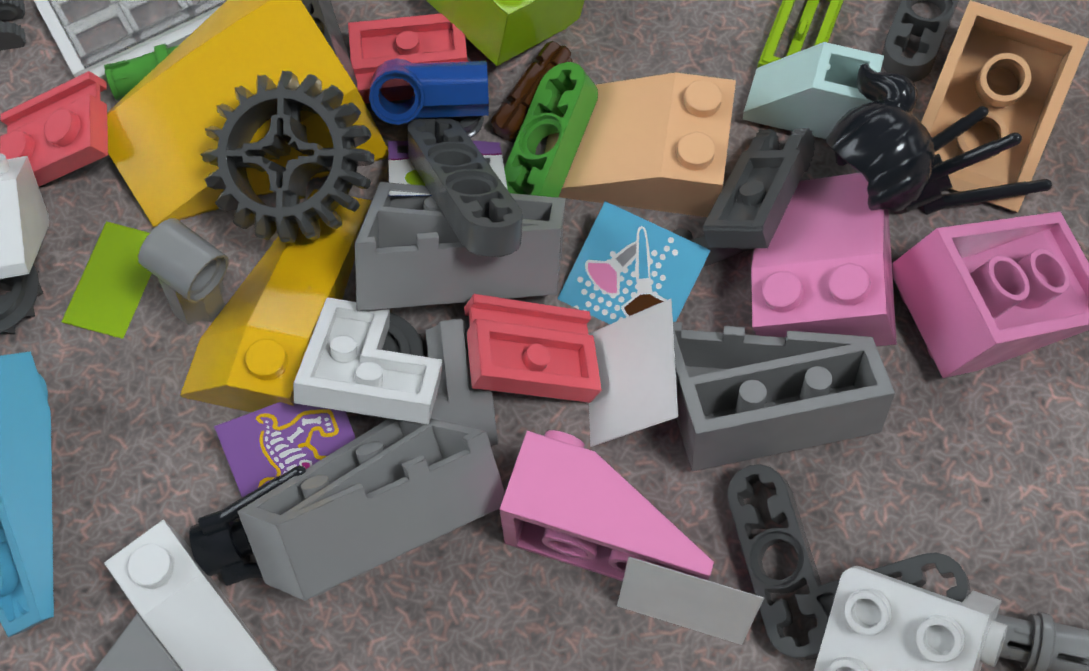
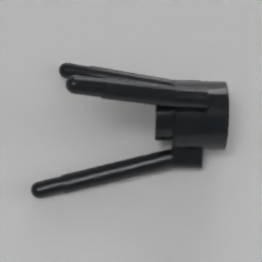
[906,106,1052,215]
[189,465,306,586]

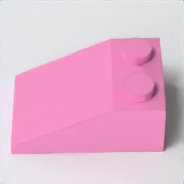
[751,173,897,346]
[892,211,1089,378]
[499,430,714,581]

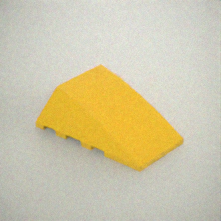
[107,0,388,228]

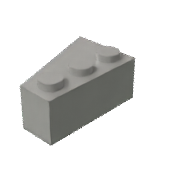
[673,322,895,471]
[237,418,505,601]

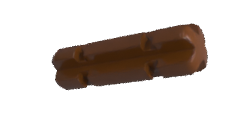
[491,41,573,142]

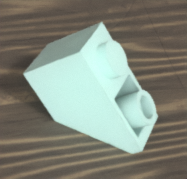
[742,42,884,139]

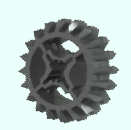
[200,71,374,243]

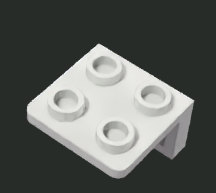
[814,566,1008,671]

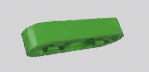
[504,62,598,197]

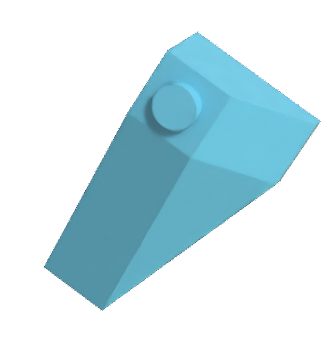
[0,351,54,637]

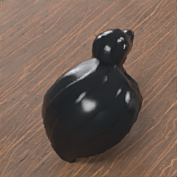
[825,63,935,212]

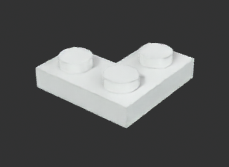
[293,297,442,425]

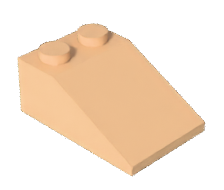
[921,0,1089,213]
[545,72,736,217]

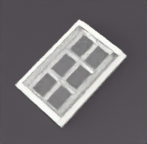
[34,0,227,82]

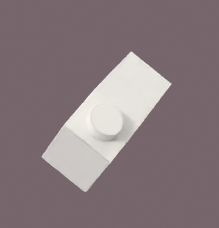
[104,520,278,671]

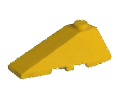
[180,189,372,412]

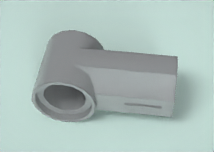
[138,218,229,325]
[426,319,498,446]

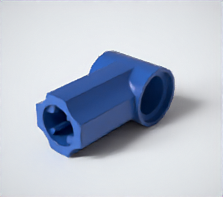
[369,58,489,125]

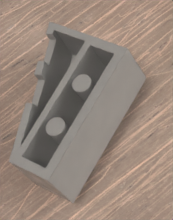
[355,182,566,311]

